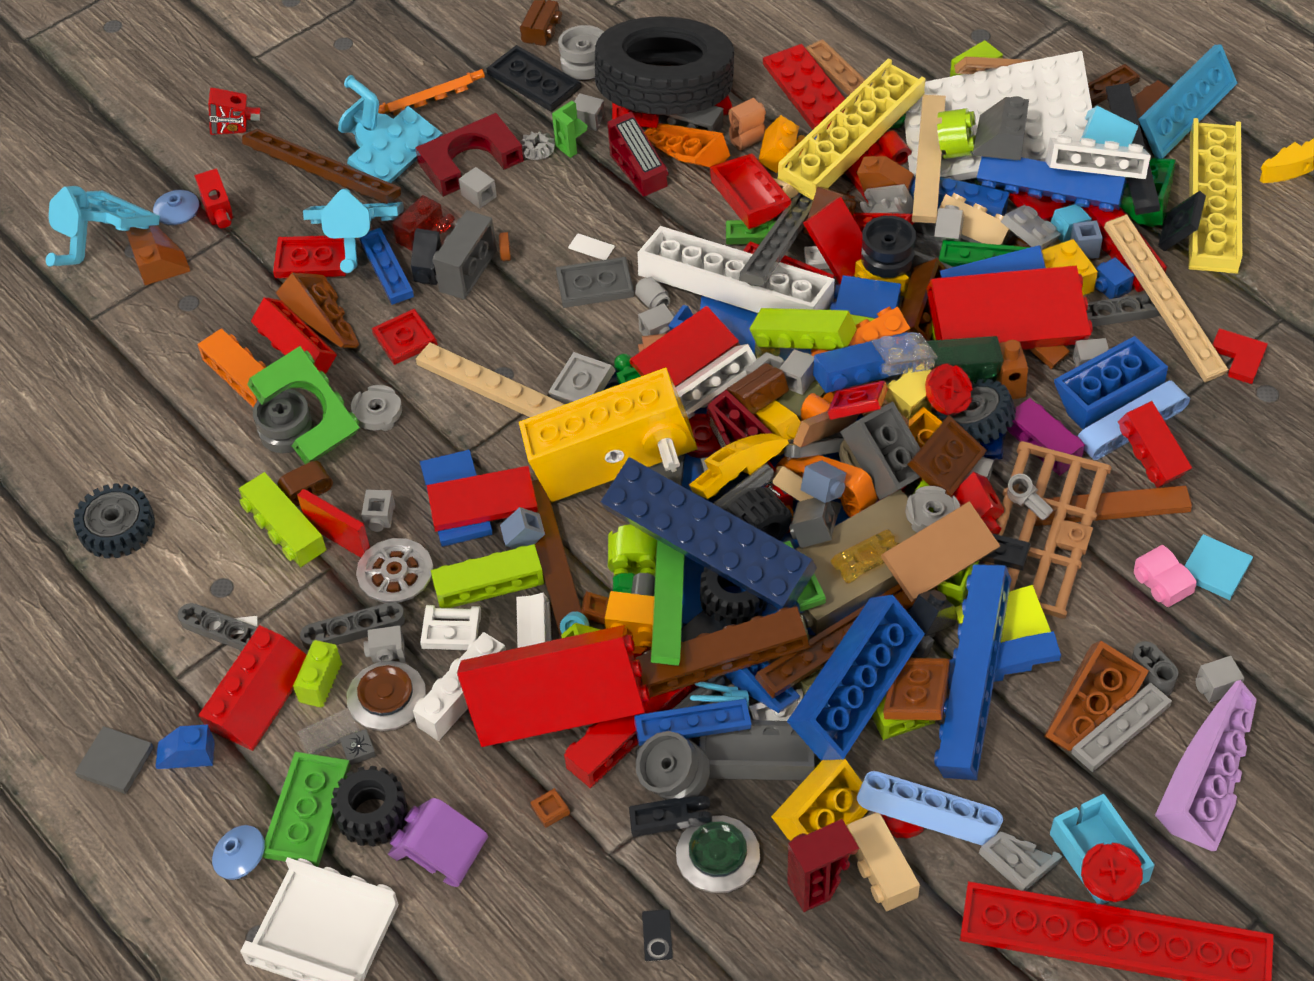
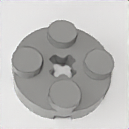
[351,385,402,431]
[905,486,960,533]

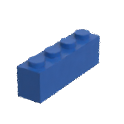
[813,332,921,393]

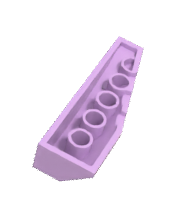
[1155,680,1256,851]

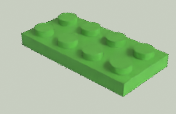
[262,752,351,867]

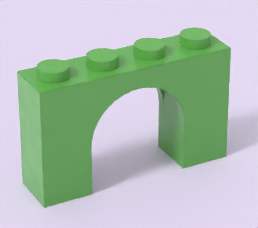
[247,346,360,464]

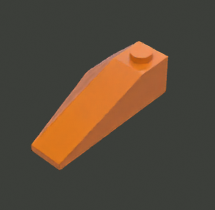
[644,123,731,168]

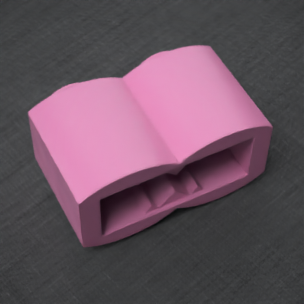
[1134,545,1197,607]

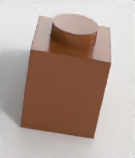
[857,156,915,192]

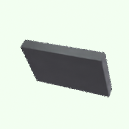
[556,257,634,308]

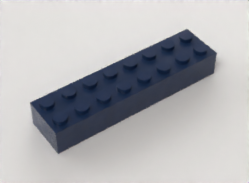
[600,457,817,610]

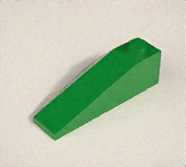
[1120,158,1176,227]

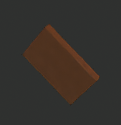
[907,415,987,497]

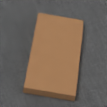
[881,501,1000,602]

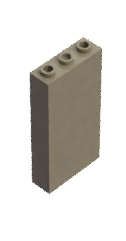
[793,489,917,635]

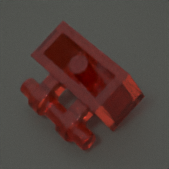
[393,195,455,251]

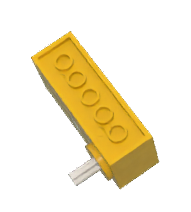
[519,368,697,502]

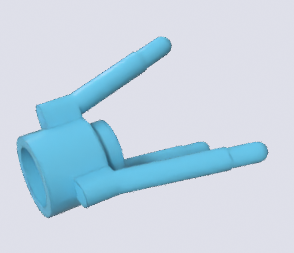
[690,682,749,707]

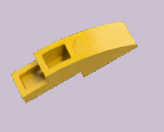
[1260,138,1314,183]
[689,433,789,499]

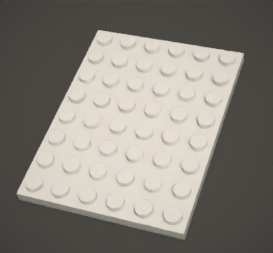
[904,51,1092,181]

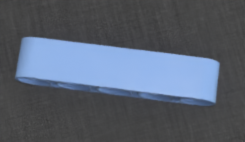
[1078,381,1190,460]
[857,771,1003,845]

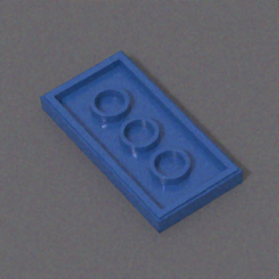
[420,450,493,547]

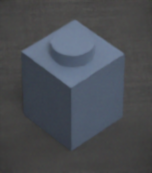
[1070,221,1102,259]
[800,460,847,503]
[500,507,545,549]

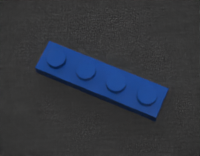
[359,228,414,305]
[634,698,752,746]

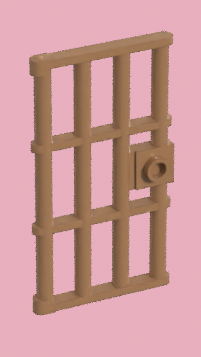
[982,441,1112,619]

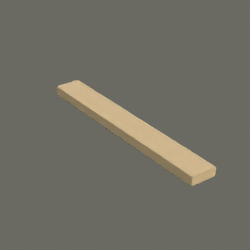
[912,94,946,223]
[1104,215,1229,382]

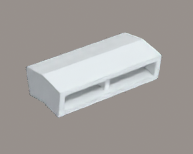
[516,593,551,648]

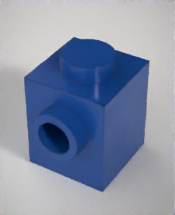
[1095,258,1134,299]

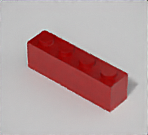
[251,297,337,375]

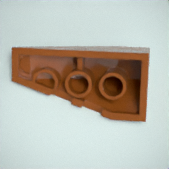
[126,225,190,285]
[276,273,359,348]
[1044,641,1149,752]

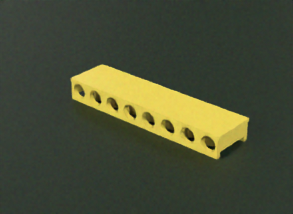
[777,58,926,200]
[1189,118,1242,274]

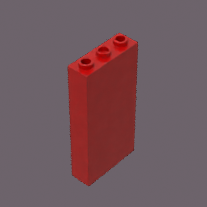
[926,265,1093,358]
[457,625,650,747]

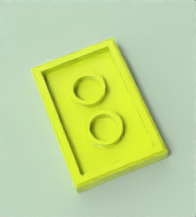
[955,585,1051,642]

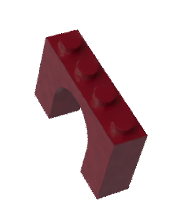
[415,113,524,197]

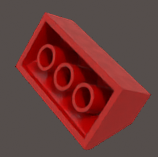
[199,625,307,751]

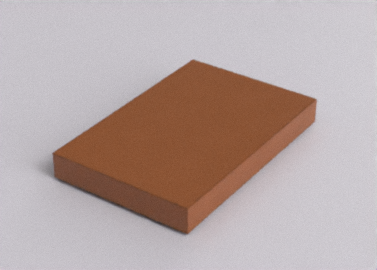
[883,658,951,720]

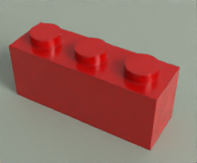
[1117,401,1192,488]

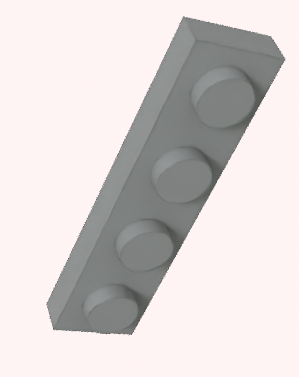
[1071,682,1172,772]

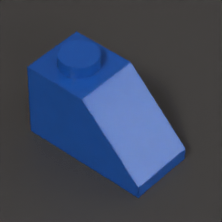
[155,724,215,769]

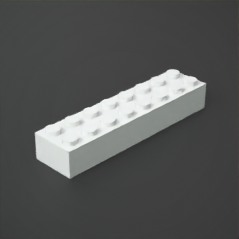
[638,226,835,313]

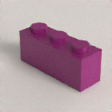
[1006,398,1085,476]

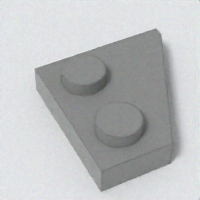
[979,831,1062,891]

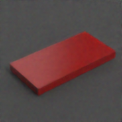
[630,306,739,387]
[426,466,538,532]

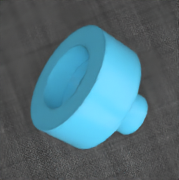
[560,612,589,634]

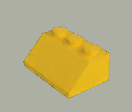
[771,759,869,840]

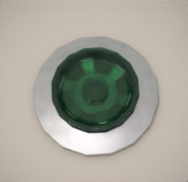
[676,816,760,893]

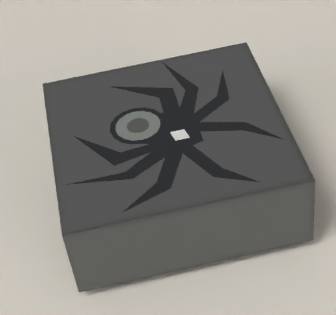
[340,729,376,765]

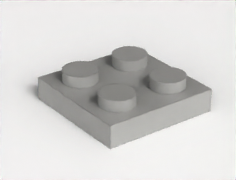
[1001,205,1061,249]
[548,352,616,403]

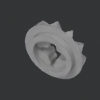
[519,131,555,160]

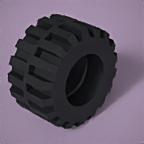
[726,487,792,541]
[700,567,767,625]
[331,766,408,847]

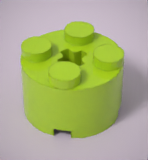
[937,108,976,159]
[608,524,657,576]

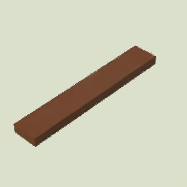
[1034,486,1192,526]

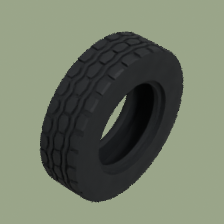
[595,16,734,115]

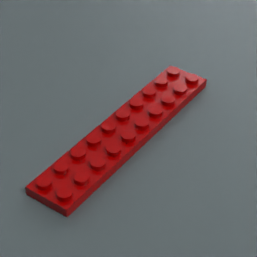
[763,44,887,204]
[960,881,1273,981]

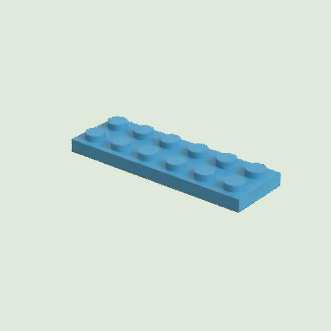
[1138,44,1237,159]

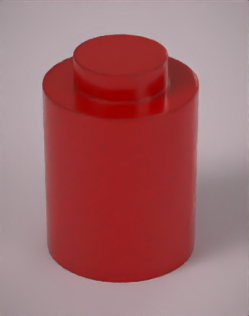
[878,131,912,165]

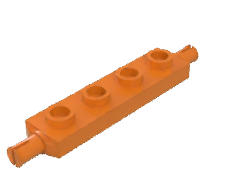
[378,69,485,116]

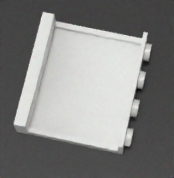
[240,857,399,981]

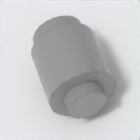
[635,277,670,309]

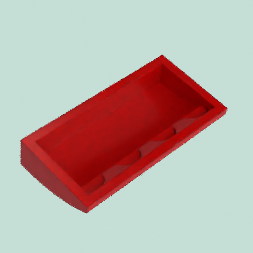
[710,153,791,229]

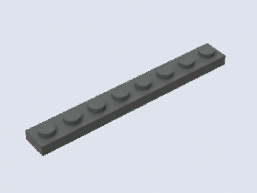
[739,193,813,286]

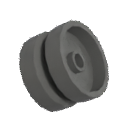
[253,389,314,453]
[636,731,710,800]

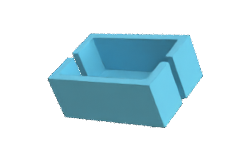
[1050,794,1155,905]

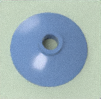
[153,190,200,225]
[212,825,265,880]

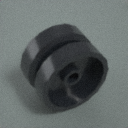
[861,216,916,278]

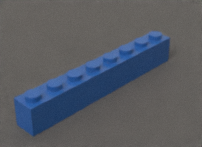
[934,565,1011,780]

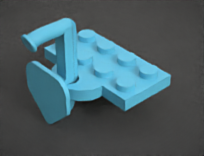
[338,75,442,183]
[46,186,160,267]
[303,188,404,273]

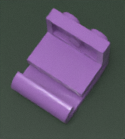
[388,798,488,887]

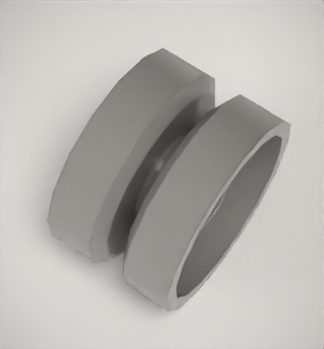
[558,25,604,80]

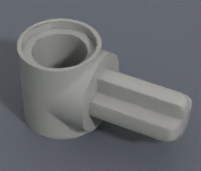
[1007,474,1053,520]

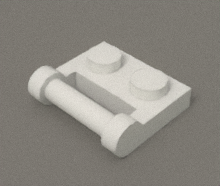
[420,605,481,650]

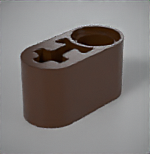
[277,461,333,506]

